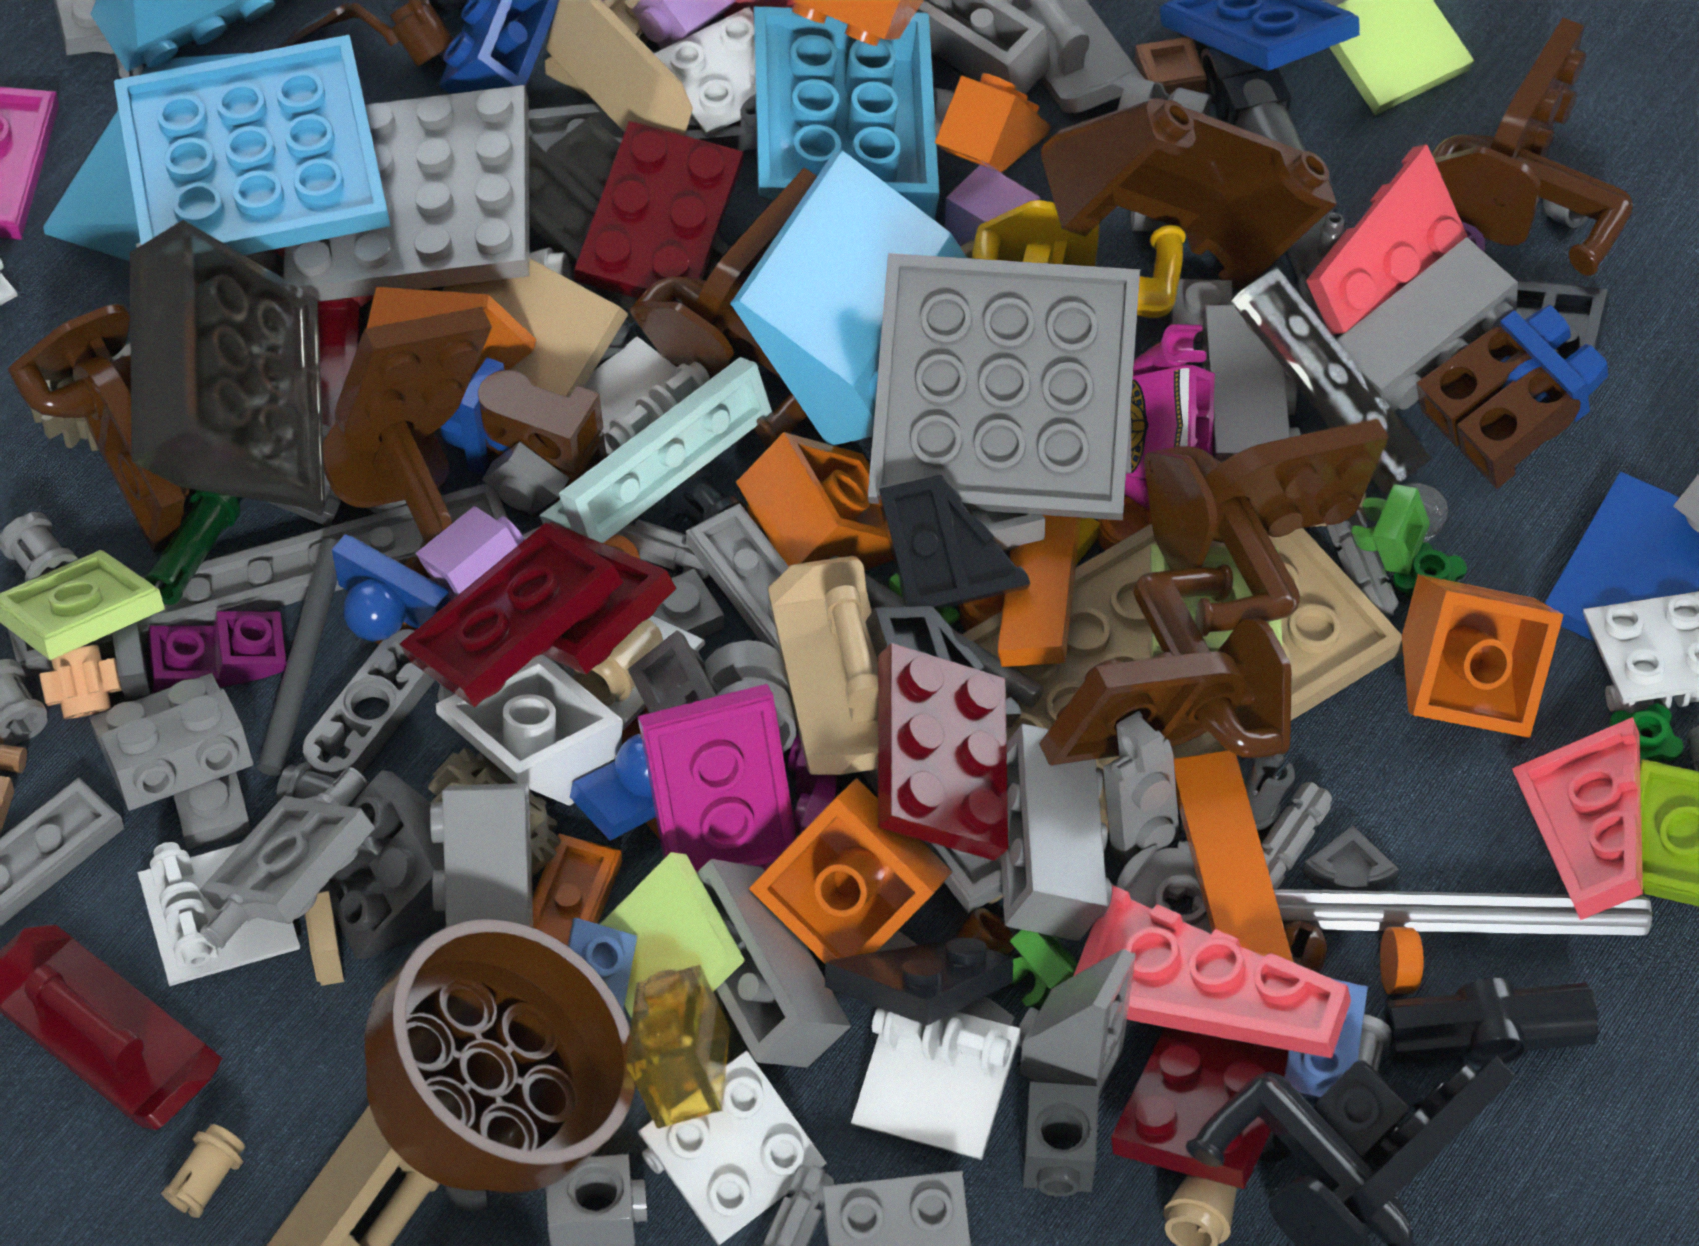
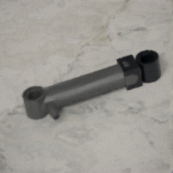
[1201,47,1345,327]

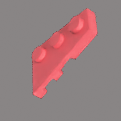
[1306,144,1468,335]
[1512,717,1643,920]

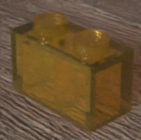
[626,965,730,1129]

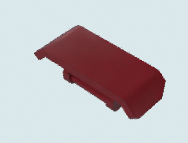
[0,925,223,1130]

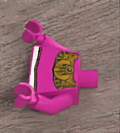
[1124,324,1215,511]

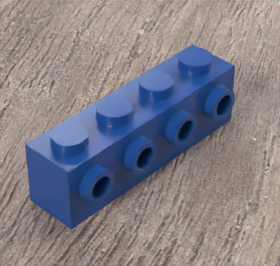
[439,0,558,94]

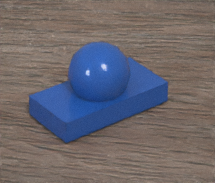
[332,534,450,642]
[570,734,656,840]

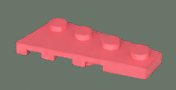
[1074,885,1351,1058]

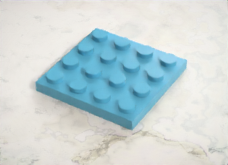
[114,34,391,274]

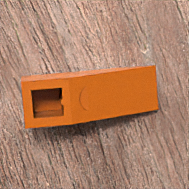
[934,73,1051,173]

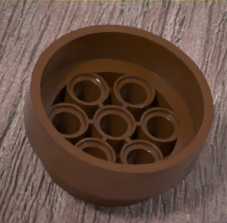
[364,919,637,1193]

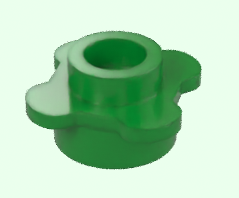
[1393,542,1467,601]
[1609,704,1683,763]

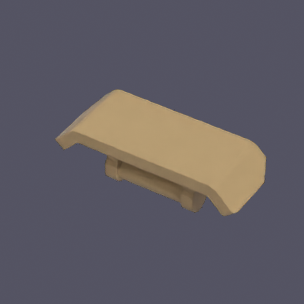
[546,0,693,136]
[768,556,878,775]
[267,1106,440,1246]

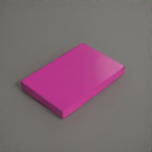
[0,87,59,240]
[638,684,797,873]

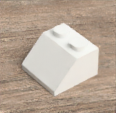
[436,654,623,806]

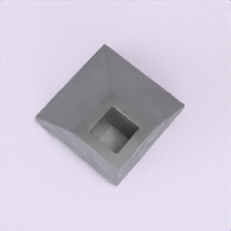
[322,770,446,959]

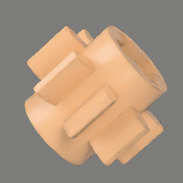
[39,645,122,719]

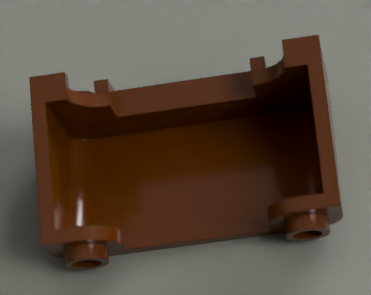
[1041,98,1337,290]

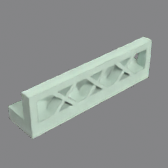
[540,357,772,543]

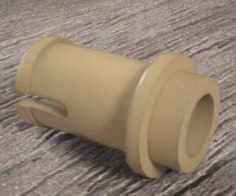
[162,1124,245,1218]

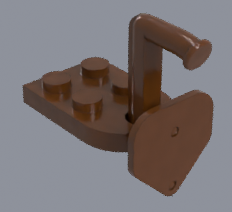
[1432,17,1633,276]
[630,168,817,449]
[8,258,231,553]
[318,307,492,578]
[1144,418,1389,637]
[1039,564,1292,766]

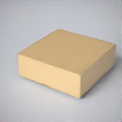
[305,891,344,986]

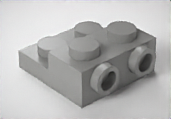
[89,673,254,811]

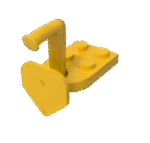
[972,200,1186,318]

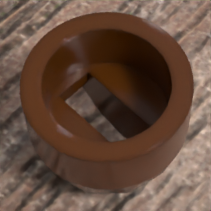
[957,908,1015,955]
[1284,920,1327,973]

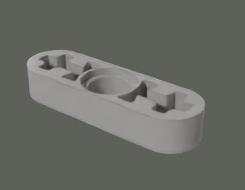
[303,629,435,778]

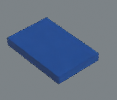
[1159,0,1360,71]
[1545,471,1699,642]

